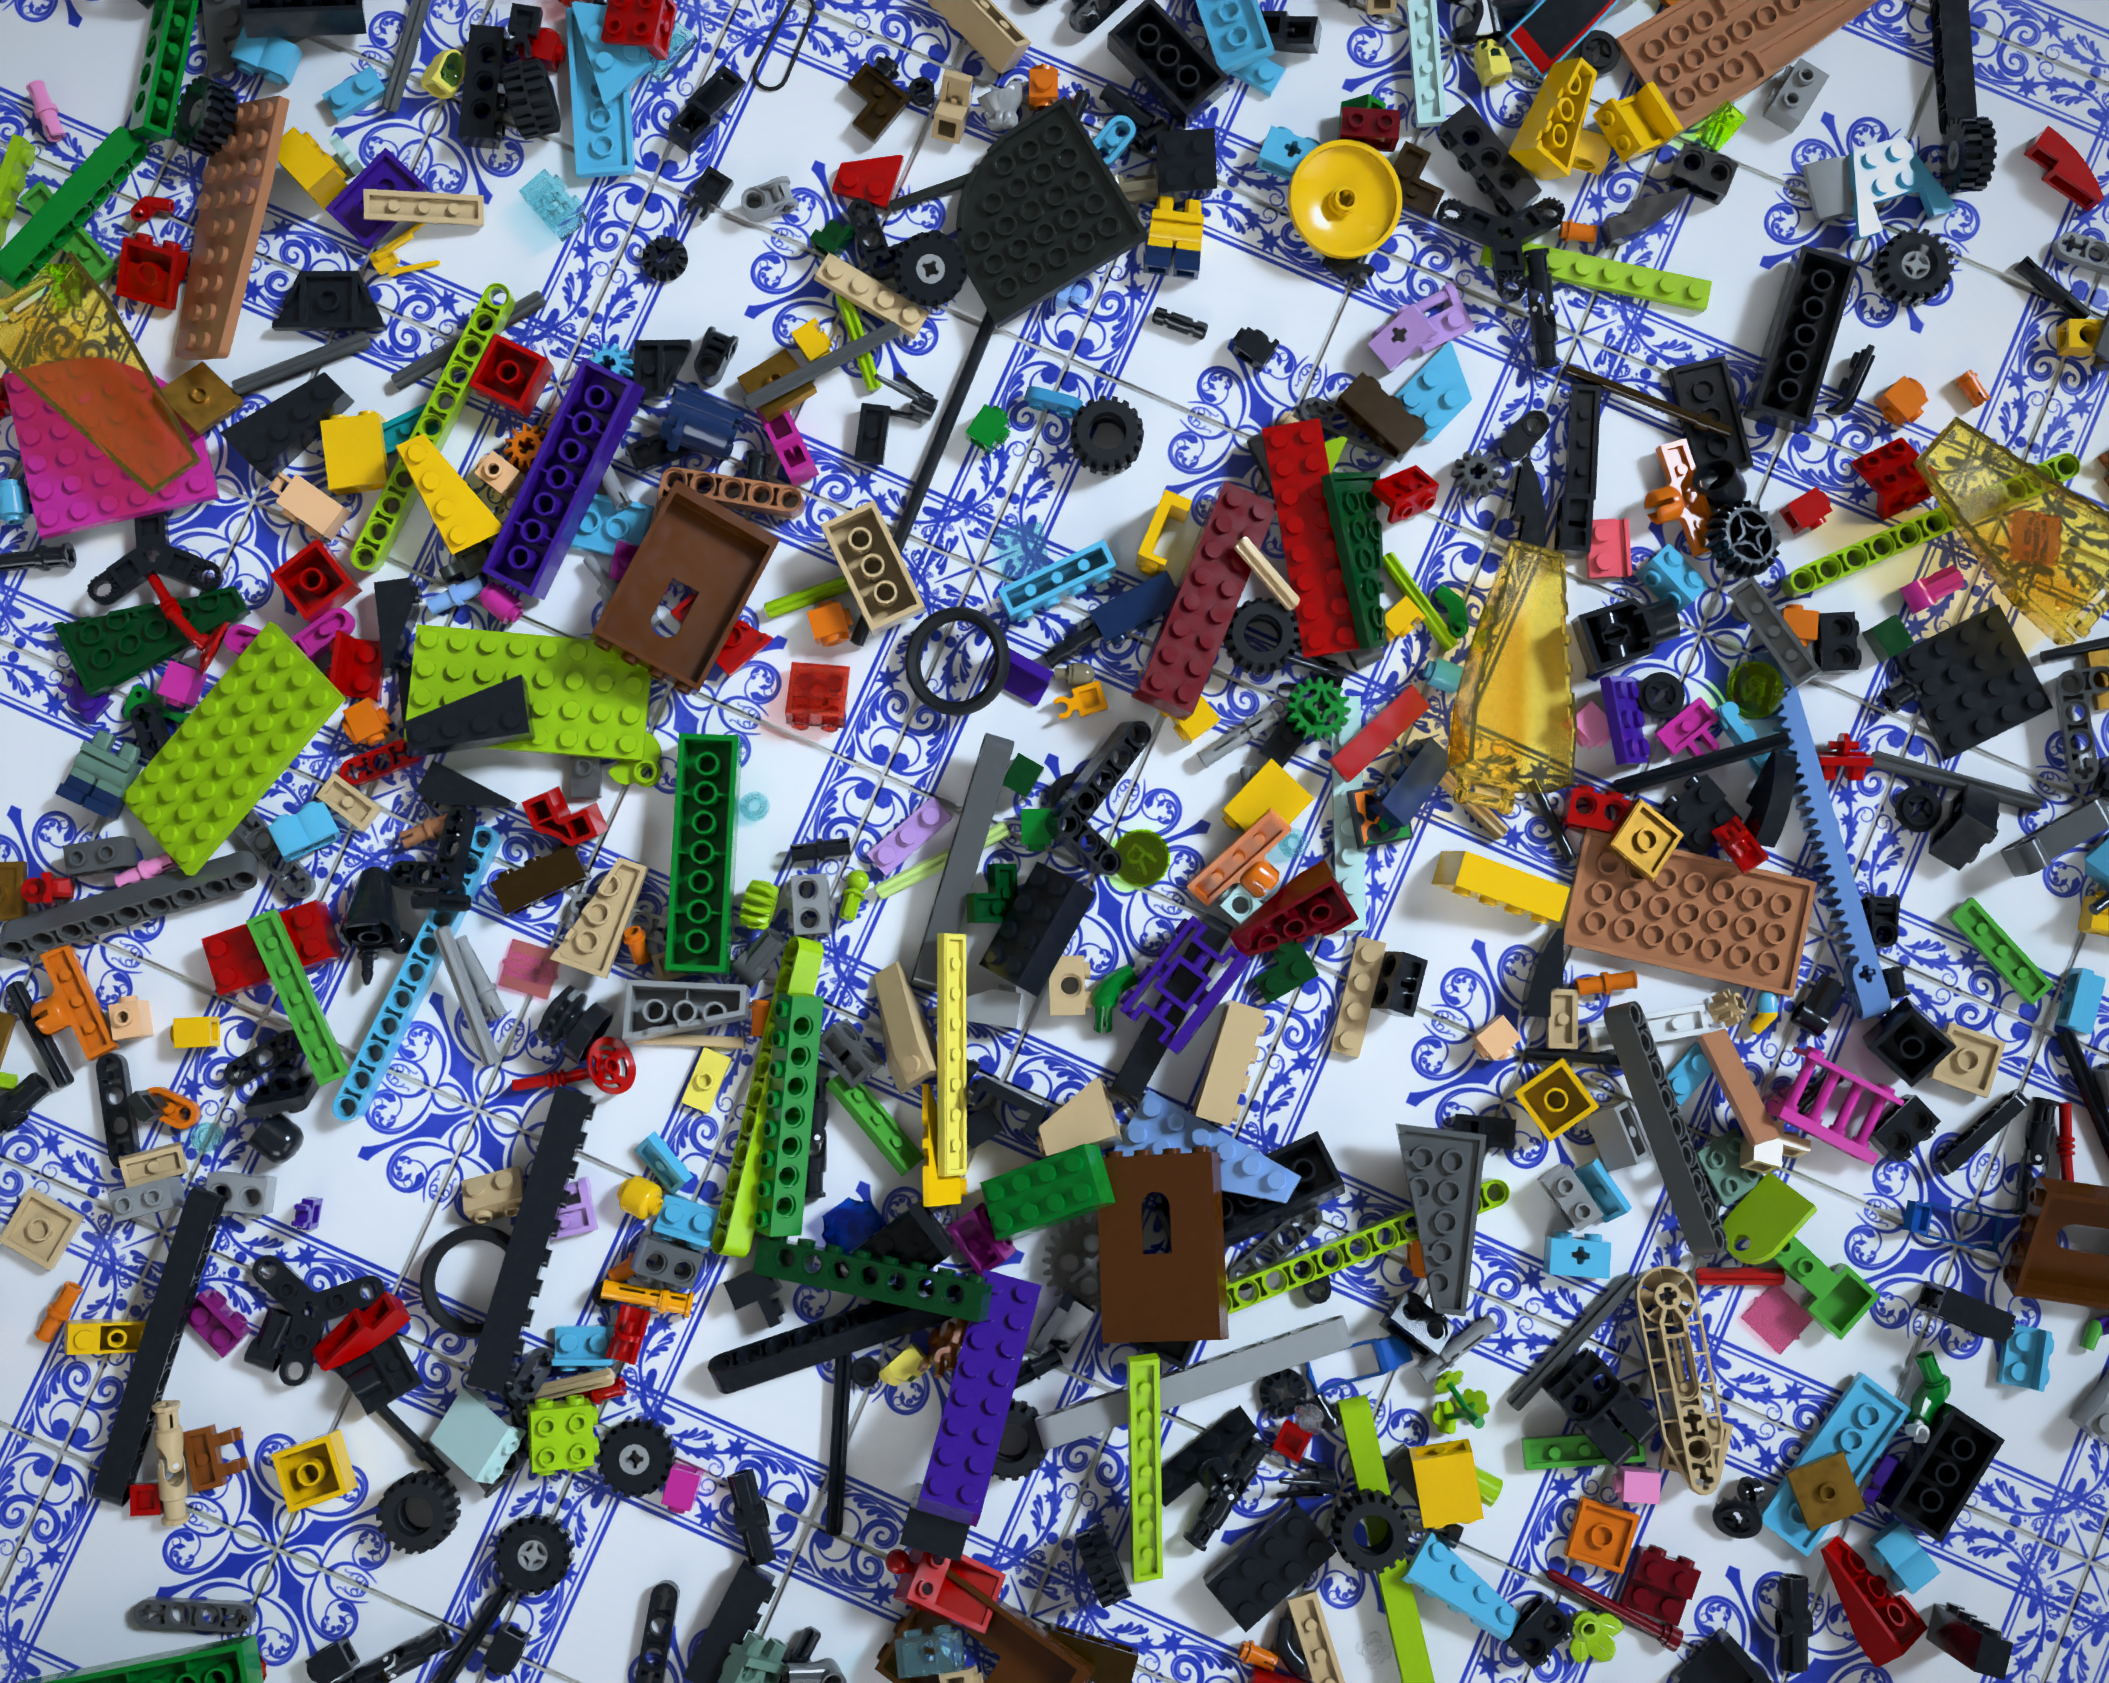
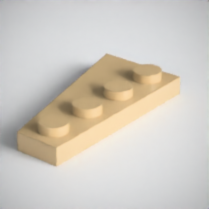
[550,857,649,979]

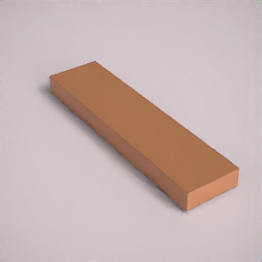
[1697,1028,1779,1147]

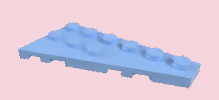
[1114,1089,1301,1203]

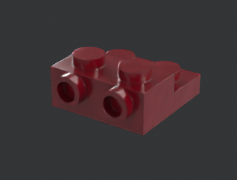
[1619,1544,1701,1626]

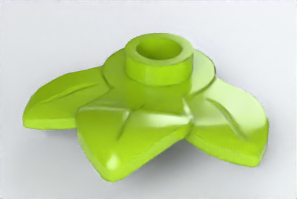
[608,732,662,787]
[1569,1610,1624,1664]

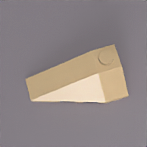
[874,961,937,1094]

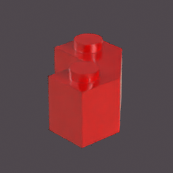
[521,786,608,846]

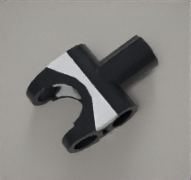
[1444,0,1534,45]

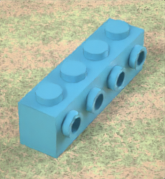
[998,539,1117,622]

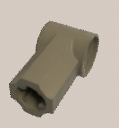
[1113,174,1159,205]

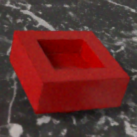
[1272,1419,1313,1463]
[130,1482,164,1516]

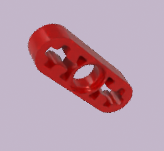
[340,738,424,786]

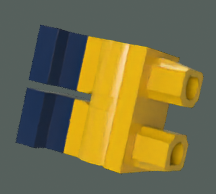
[1143,196,1204,279]

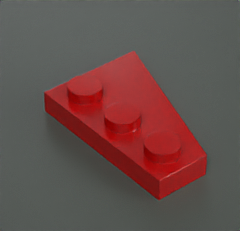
[670,593,773,678]

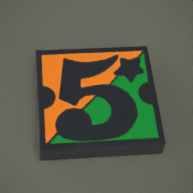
[1346,785,1414,849]

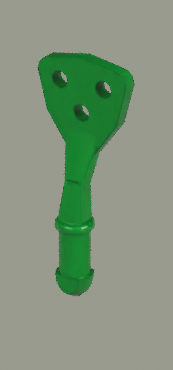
[124,685,190,724]

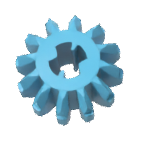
[586,343,635,379]

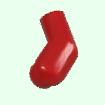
[130,196,175,222]

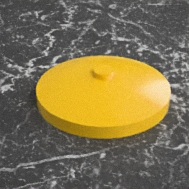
[1287,139,1403,259]

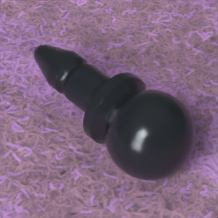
[356,945,379,986]

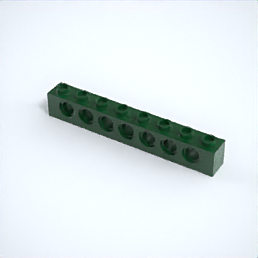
[752,1236,993,1322]

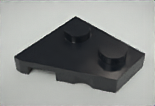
[634,339,692,400]

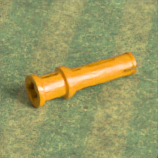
[600,1279,694,1319]

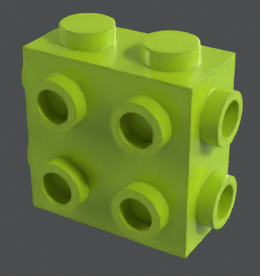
[527,1395,599,1476]

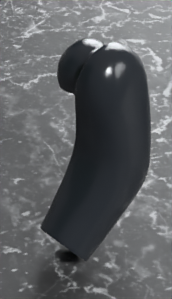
[1274,1617,1308,1676]

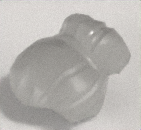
[977,78,1023,132]

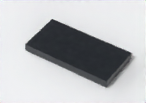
[1667,356,1754,480]

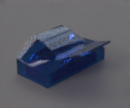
[821,1197,887,1253]

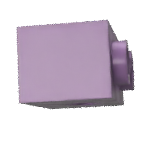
[1368,304,1439,371]

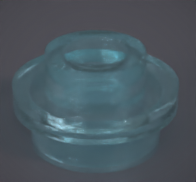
[740,792,770,821]
[1278,828,1308,858]

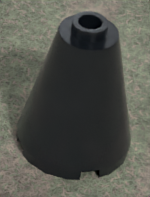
[339,867,402,952]

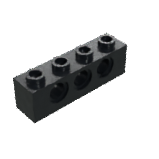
[458,24,512,149]
[1438,103,1542,218]

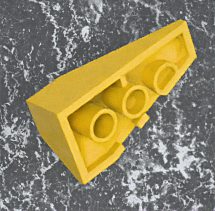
[922,1083,967,1207]

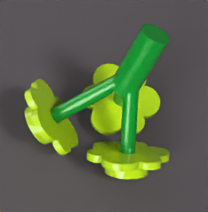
[1431,1370,1490,1435]

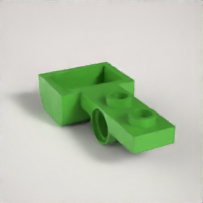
[1772,1236,1881,1340]

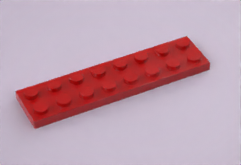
[1262,418,1360,659]

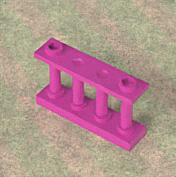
[1765,1046,1904,1165]

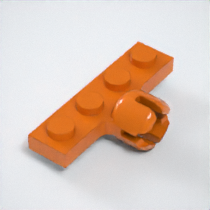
[1644,438,1712,557]
[1186,807,1292,906]
[31,943,119,1061]

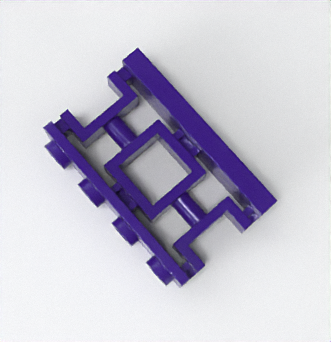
[1120,916,1251,1056]

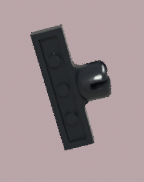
[1161,1405,1259,1507]

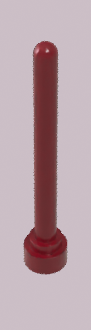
[1546,1569,1684,1652]

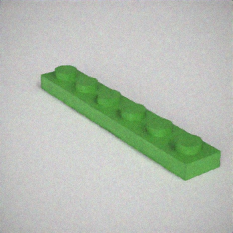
[246,908,350,1087]

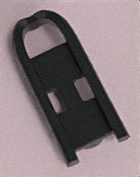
[1825,344,1876,416]

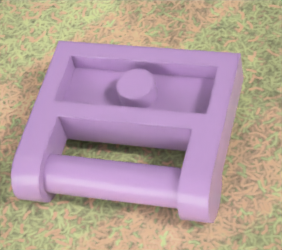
[1407,282,1475,356]
[551,1176,598,1240]

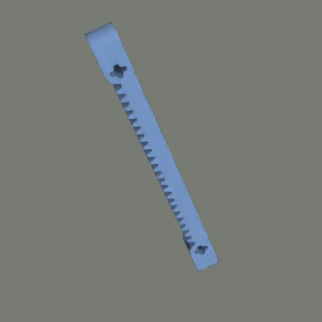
[1749,649,1892,1021]

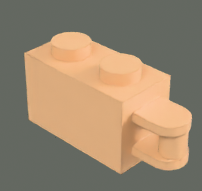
[268,471,352,541]

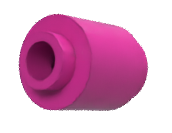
[478,582,524,624]

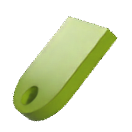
[1723,1172,1818,1264]

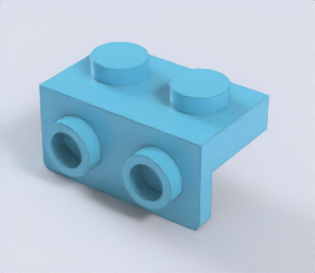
[1636,543,1709,614]

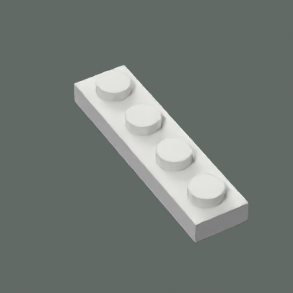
[1585,1004,1710,1052]

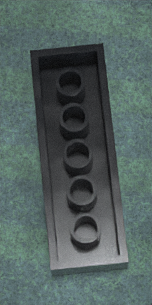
[1743,245,1859,434]
[1154,1131,1345,1249]

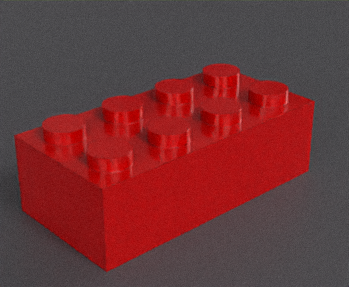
[201,900,344,996]

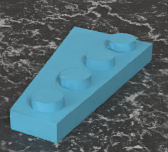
[1401,1532,1521,1641]

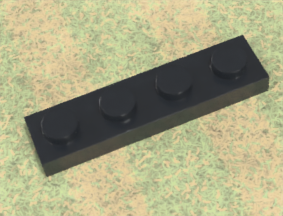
[1565,384,1601,501]

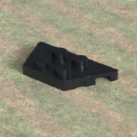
[272,271,387,331]

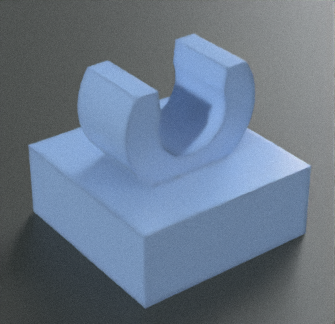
[1055,282,1087,310]

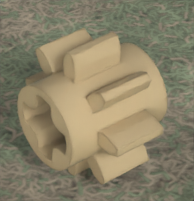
[1708,988,1747,1028]

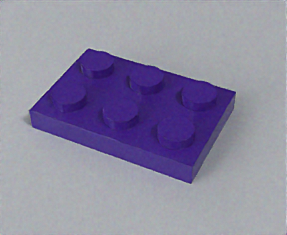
[325,147,429,251]
[1599,676,1650,765]

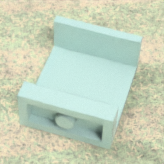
[429,1388,526,1484]

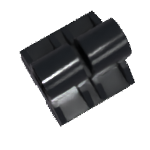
[1542,1347,1661,1469]

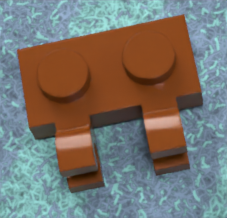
[917,1317,969,1379]
[183,1424,249,1493]

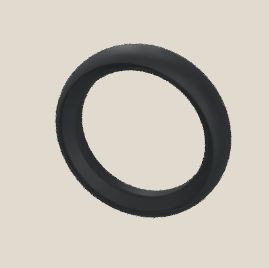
[905,607,1010,716]
[420,1225,511,1338]

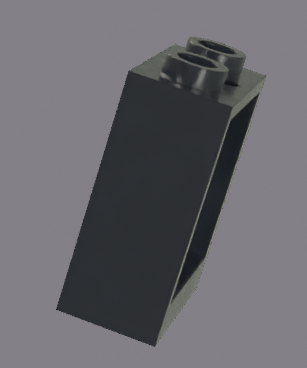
[1915,1280,2016,1344]

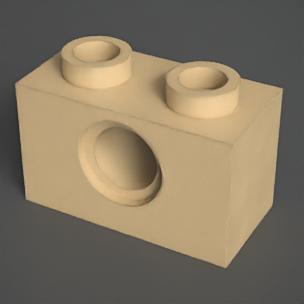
[1049,955,1091,1016]

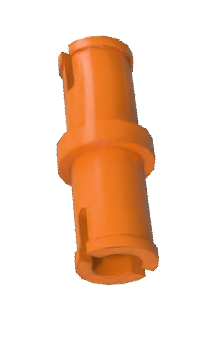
[1574,970,1638,997]
[34,1281,83,1343]

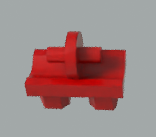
[1816,733,1874,781]
[1711,815,1769,875]
[21,872,74,907]
[606,1303,652,1365]

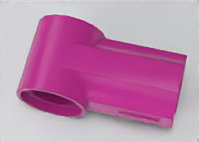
[1899,565,1964,615]

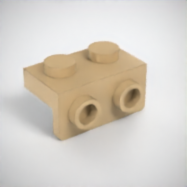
[461,1166,525,1224]

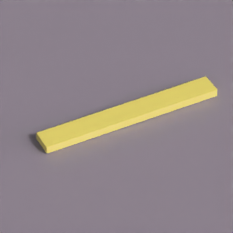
[937,933,967,1176]

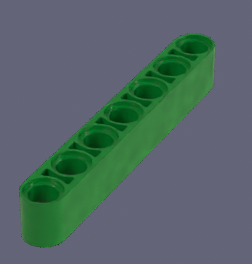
[0,126,149,290]

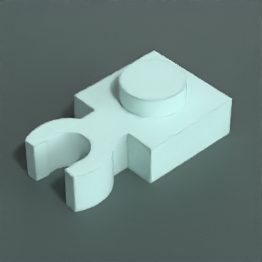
[327,133,364,176]

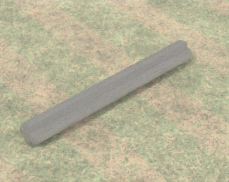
[433,925,500,1066]

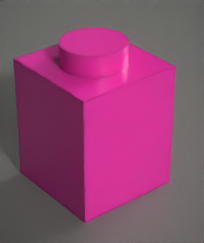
[157,660,208,709]
[661,1462,705,1514]

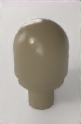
[1054,663,1095,686]

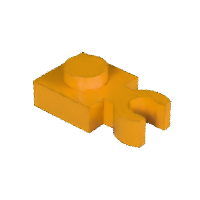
[1053,680,1108,720]

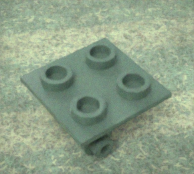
[1695,1127,1763,1207]

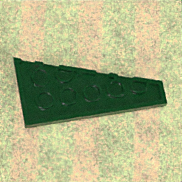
[1321,471,1386,650]
[53,586,251,699]

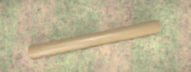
[625,1034,745,1049]

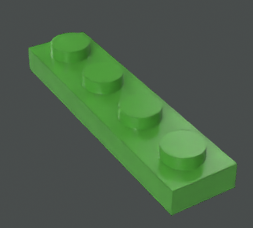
[19,180,119,286]
[1947,897,2054,1005]
[826,1074,925,1177]
[1521,1430,1646,1470]

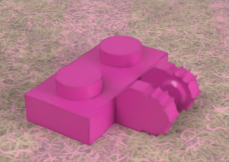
[1653,696,1720,758]

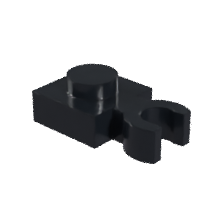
[507,3,543,58]
[686,165,734,222]
[1321,256,1376,289]

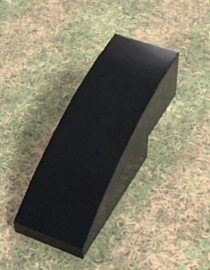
[1261,11,1322,54]
[668,65,746,155]
[1600,188,1689,250]
[1509,457,1546,554]
[1744,751,1797,848]
[1521,928,1564,1017]

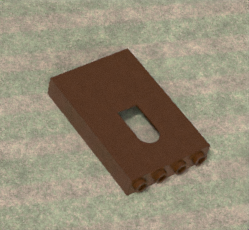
[589,479,780,696]
[1097,1146,1229,1343]
[2003,1176,2109,1310]
[875,1568,1096,1683]

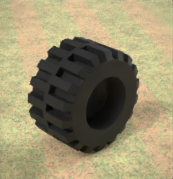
[502,58,561,140]
[1070,395,1144,476]
[1223,597,1300,676]
[991,1398,1047,1481]
[376,1470,461,1555]
[1330,1488,1412,1574]

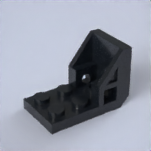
[842,1199,958,1303]

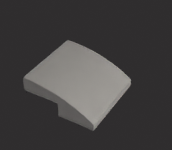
[1802,155,1875,221]

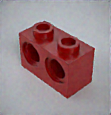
[1560,784,1631,834]

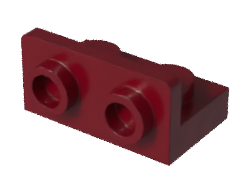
[1337,107,1401,152]

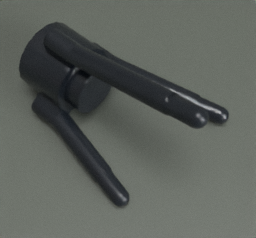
[874,372,939,424]
[1278,645,1346,690]
[1268,1445,1336,1498]

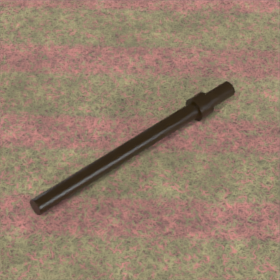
[1564,364,1733,438]

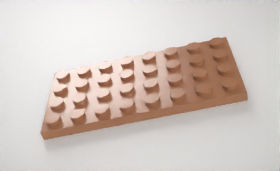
[1563,828,1817,997]

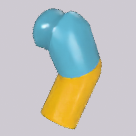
[1748,991,1778,1035]

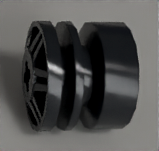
[535,985,614,1065]

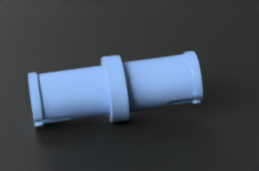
[426,574,487,616]

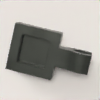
[439,542,488,584]
[126,1090,168,1123]

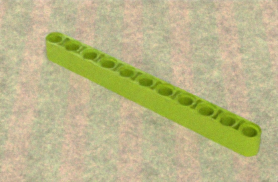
[351,283,515,573]
[1781,453,2081,599]
[711,935,824,1258]
[1226,1177,1510,1315]
[1337,1394,1435,1683]

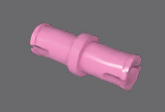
[26,80,66,142]
[114,852,178,888]

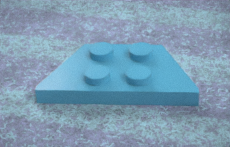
[571,1,653,109]
[1395,341,1472,443]

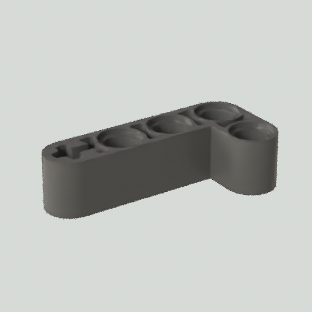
[2054,666,2109,785]
[1999,797,2109,877]

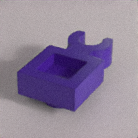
[57,671,114,723]
[291,1197,323,1230]
[1861,1455,1899,1507]

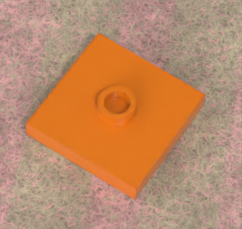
[1563,1495,1640,1575]

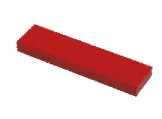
[1328,684,1431,783]

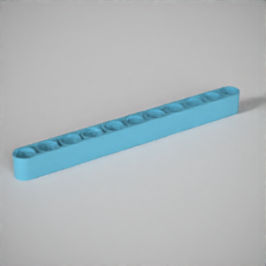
[332,825,501,1121]

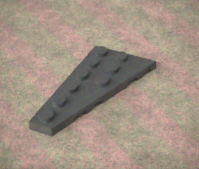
[1395,1123,1487,1317]

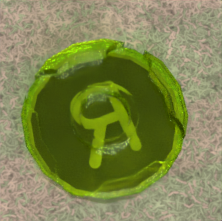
[1726,660,1784,720]
[1114,829,1170,888]

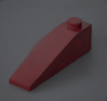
[1229,860,1359,957]

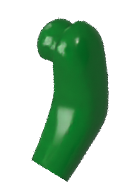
[1434,584,1469,638]

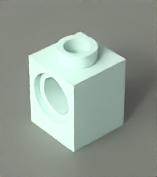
[1218,884,1263,926]

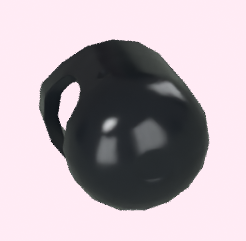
[1692,458,1747,510]
[247,1112,304,1164]

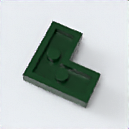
[966,863,1018,923]
[1253,940,1319,1004]

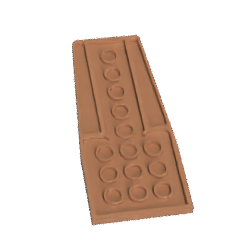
[1615,0,1880,138]
[175,95,290,361]

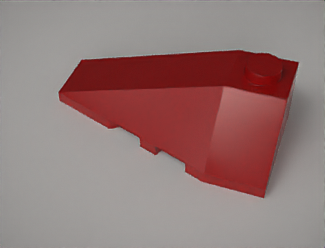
[1820,1535,1928,1668]

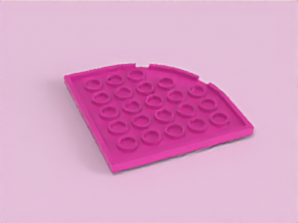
[3,358,220,540]

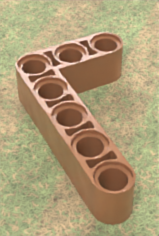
[654,467,805,518]

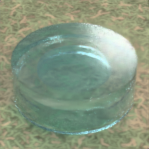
[190,1122,224,1152]

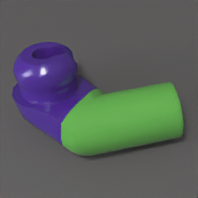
[2079,1315,2109,1351]

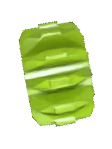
[739,879,779,930]

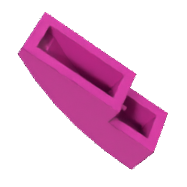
[755,408,819,487]

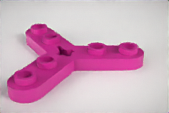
[224,608,355,662]

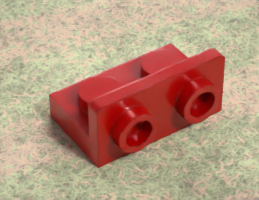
[1371,465,1439,524]

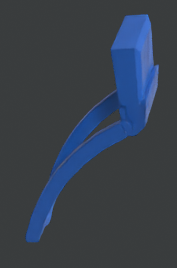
[1902,1200,2004,1253]
[1304,1335,1413,1393]

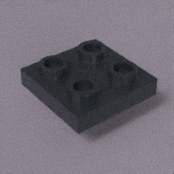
[245,1064,319,1119]
[341,1333,424,1416]

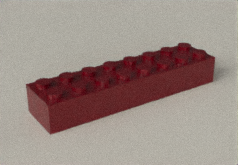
[1131,481,1276,721]

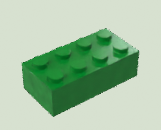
[980,1144,1116,1241]

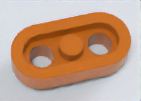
[147,1086,201,1129]

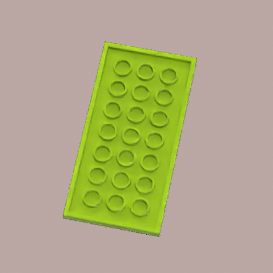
[122,621,346,876]
[404,624,652,762]

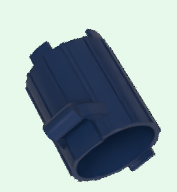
[658,382,745,460]

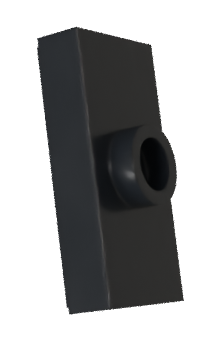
[625,433,692,474]

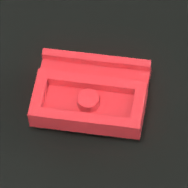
[1586,518,1632,580]

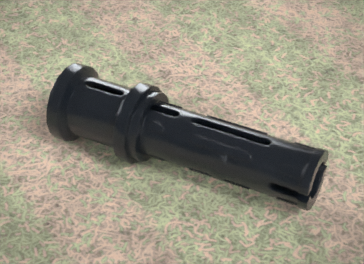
[0,542,77,572]

